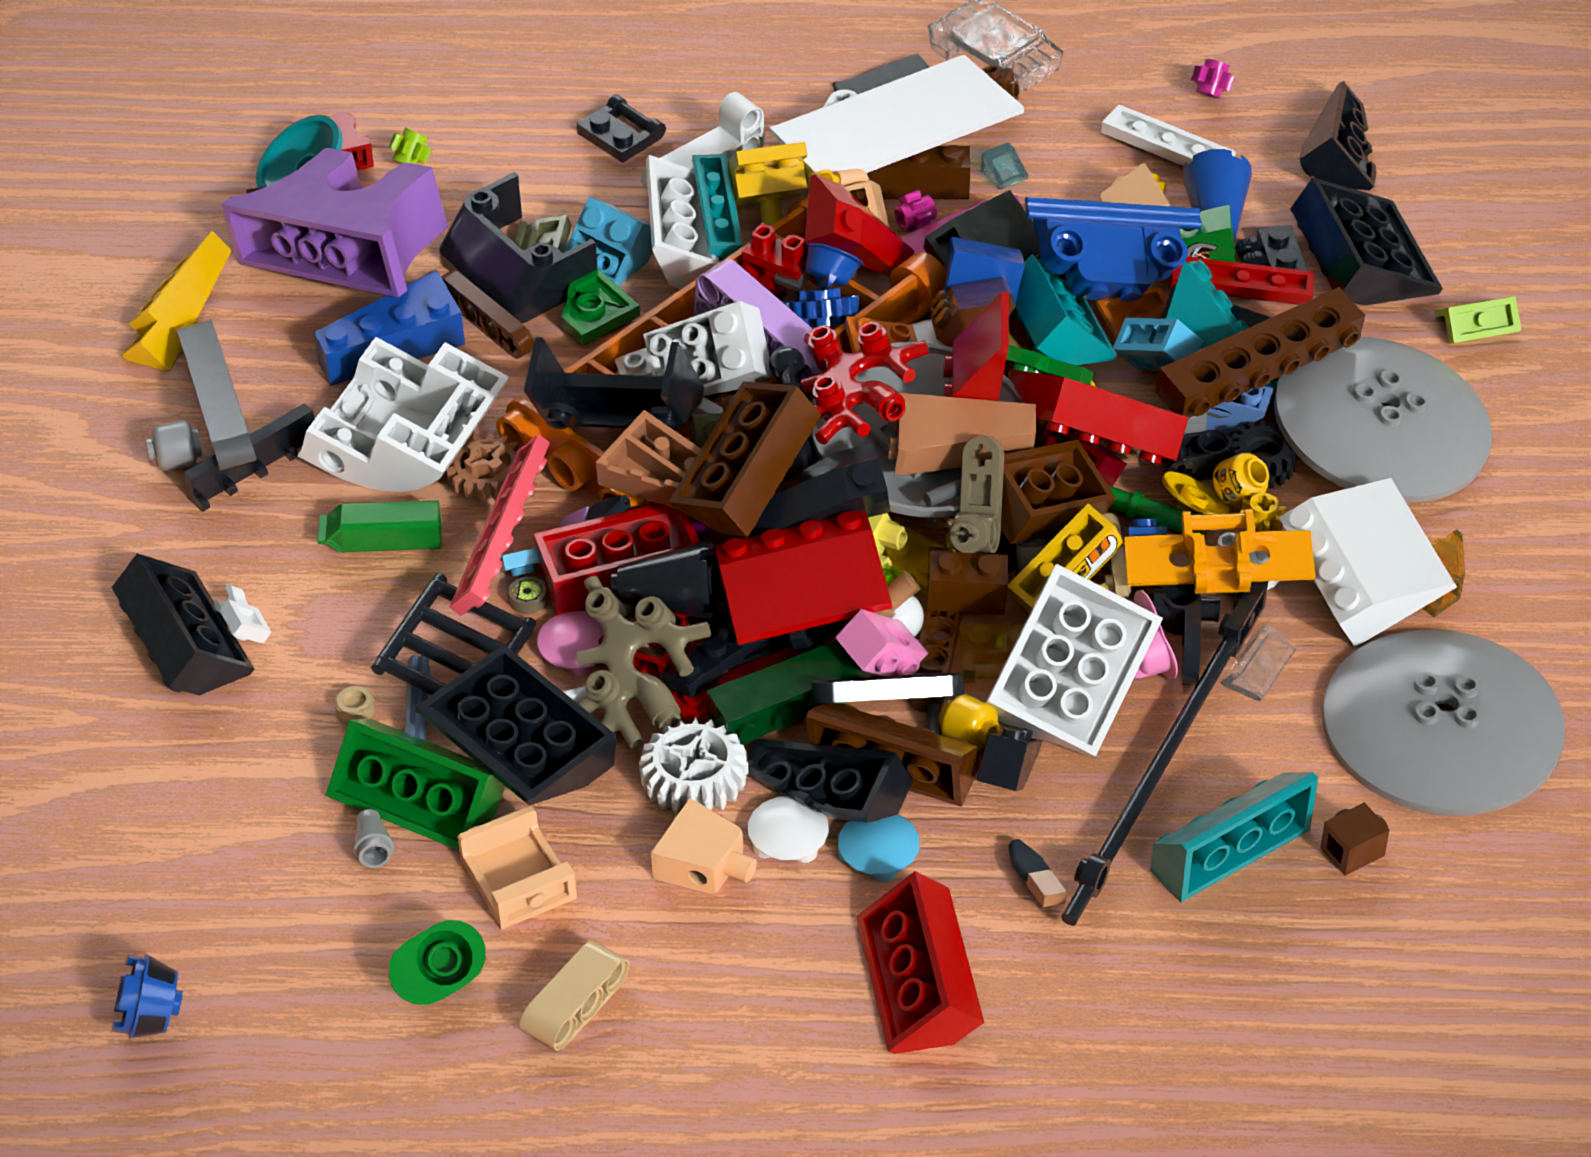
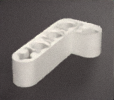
[641,92,764,189]

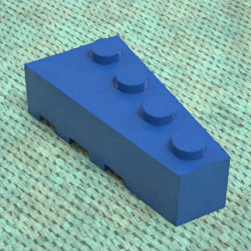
[314,270,465,386]

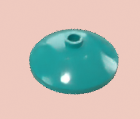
[256,115,343,188]

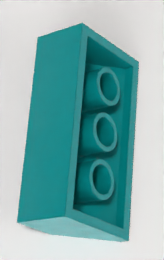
[1015,254,1117,365]
[1150,772,1318,902]

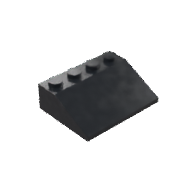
[1290,177,1443,305]
[416,644,617,806]

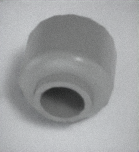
[146,420,202,471]

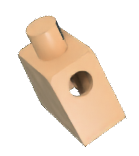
[651,798,757,894]

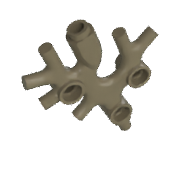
[577,576,711,749]

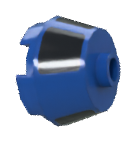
[112,954,183,1038]

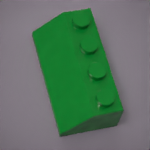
[325,719,505,850]

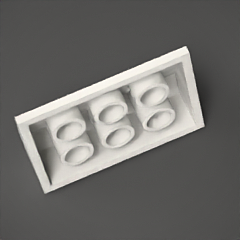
[1279,478,1457,647]
[986,564,1163,758]

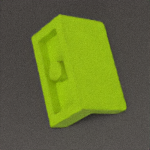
[1434,296,1521,344]

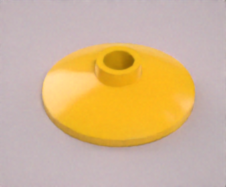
[1162,471,1230,515]

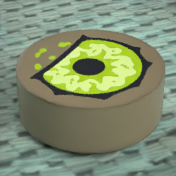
[508,576,548,613]

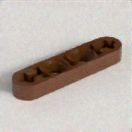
[441,270,534,359]
[909,609,963,712]

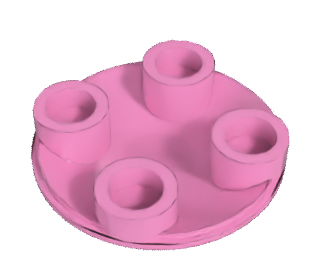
[537,611,603,676]

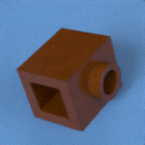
[1320,802,1390,875]

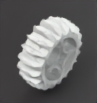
[639,717,748,816]

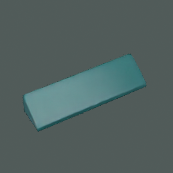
[692,154,743,259]

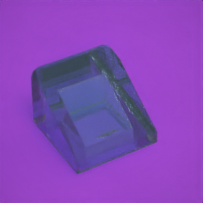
[981,142,1028,190]

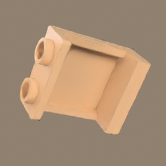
[458,806,577,930]

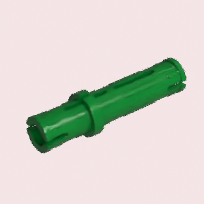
[1107,484,1206,538]

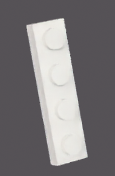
[1101,105,1236,166]

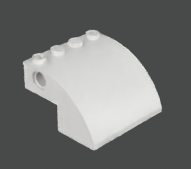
[298,337,509,492]

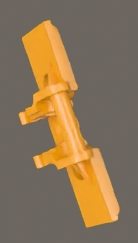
[1124,509,1315,594]

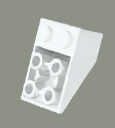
[643,301,774,396]

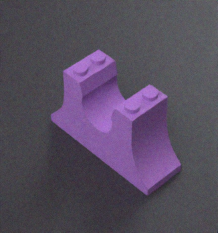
[221,148,448,298]

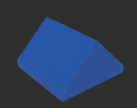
[944,237,1025,315]

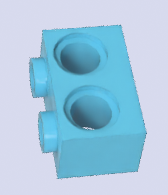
[1113,318,1203,371]

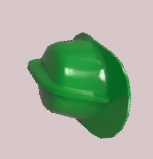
[388,920,486,1005]

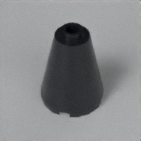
[611,541,719,619]

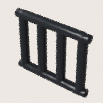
[371,573,536,695]

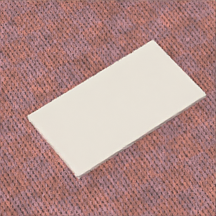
[770,55,1024,174]

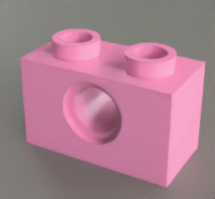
[835,609,928,676]

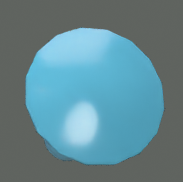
[838,814,919,882]

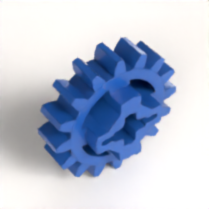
[782,288,860,327]

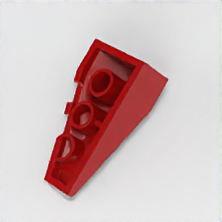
[804,174,914,277]

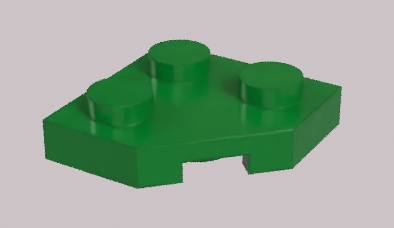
[561,269,640,345]

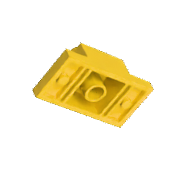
[728,142,807,226]

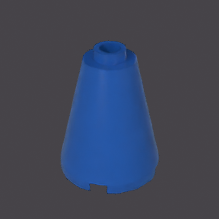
[1183,149,1252,240]

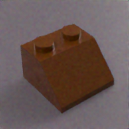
[927,547,1008,615]

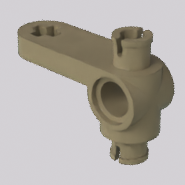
[949,435,1004,553]

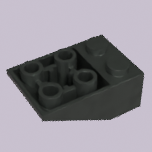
[923,190,1040,269]

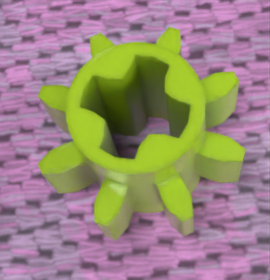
[389,128,432,164]

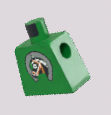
[1179,205,1236,262]

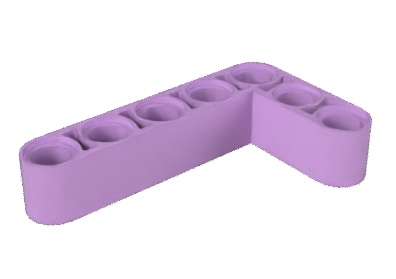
[693,259,824,383]

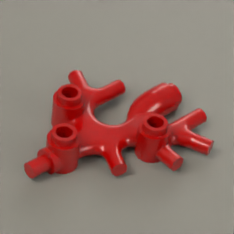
[801,322,930,445]

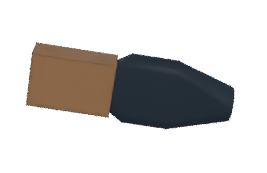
[1008,839,1067,907]

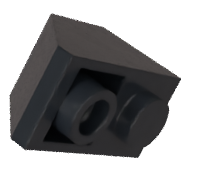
[977,725,1043,791]

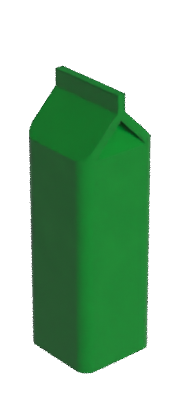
[318,500,442,553]

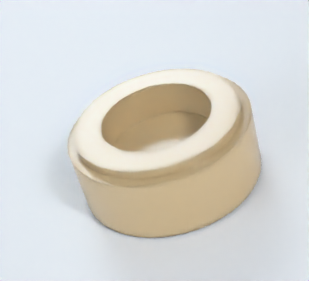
[335,686,376,724]

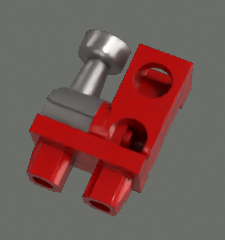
[742,223,811,302]

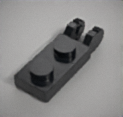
[660,620,761,698]

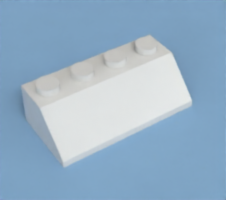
[646,155,719,290]

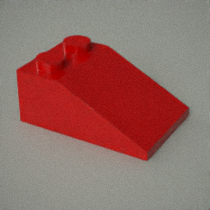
[942,292,1009,401]

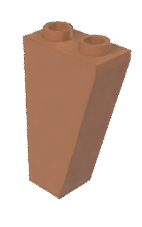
[888,393,1036,476]

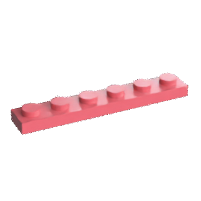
[449,434,550,616]

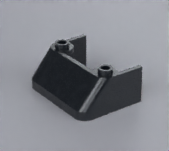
[439,172,598,324]
[524,337,705,431]

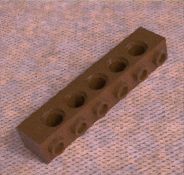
[1155,287,1366,419]

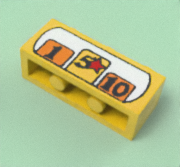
[1008,504,1124,614]

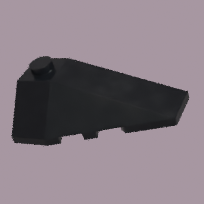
[738,443,891,539]
[747,739,913,823]

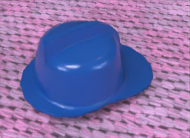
[805,242,864,289]

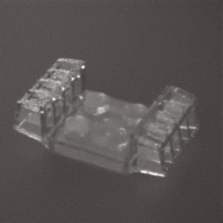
[928,0,1063,94]

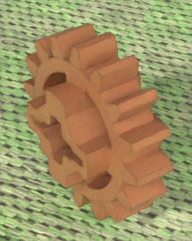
[446,433,519,502]

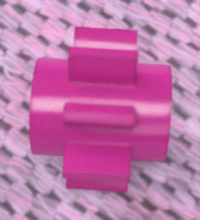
[1191,59,1235,98]
[894,190,937,232]

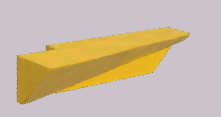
[121,230,231,371]

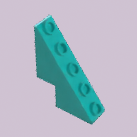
[1166,260,1278,403]

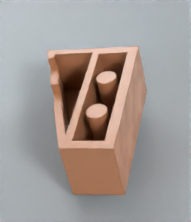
[596,410,701,509]

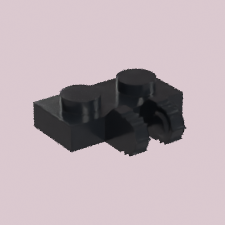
[1235,225,1308,271]

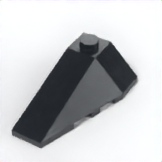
[1299,81,1377,191]

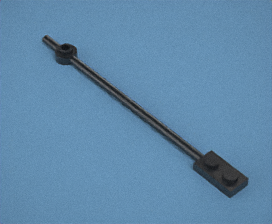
[1061,581,1268,926]

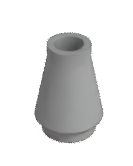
[353,809,395,868]

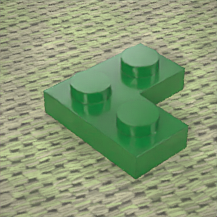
[1006,345,1094,385]

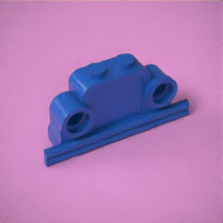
[1025,197,1202,302]

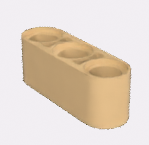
[520,940,630,1051]

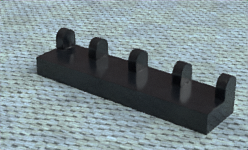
[183,403,314,512]

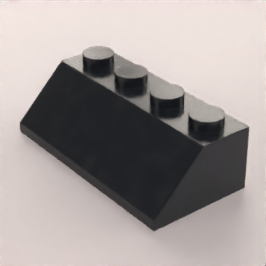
[111,553,255,695]

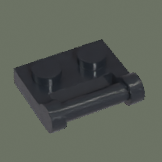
[577,94,666,163]

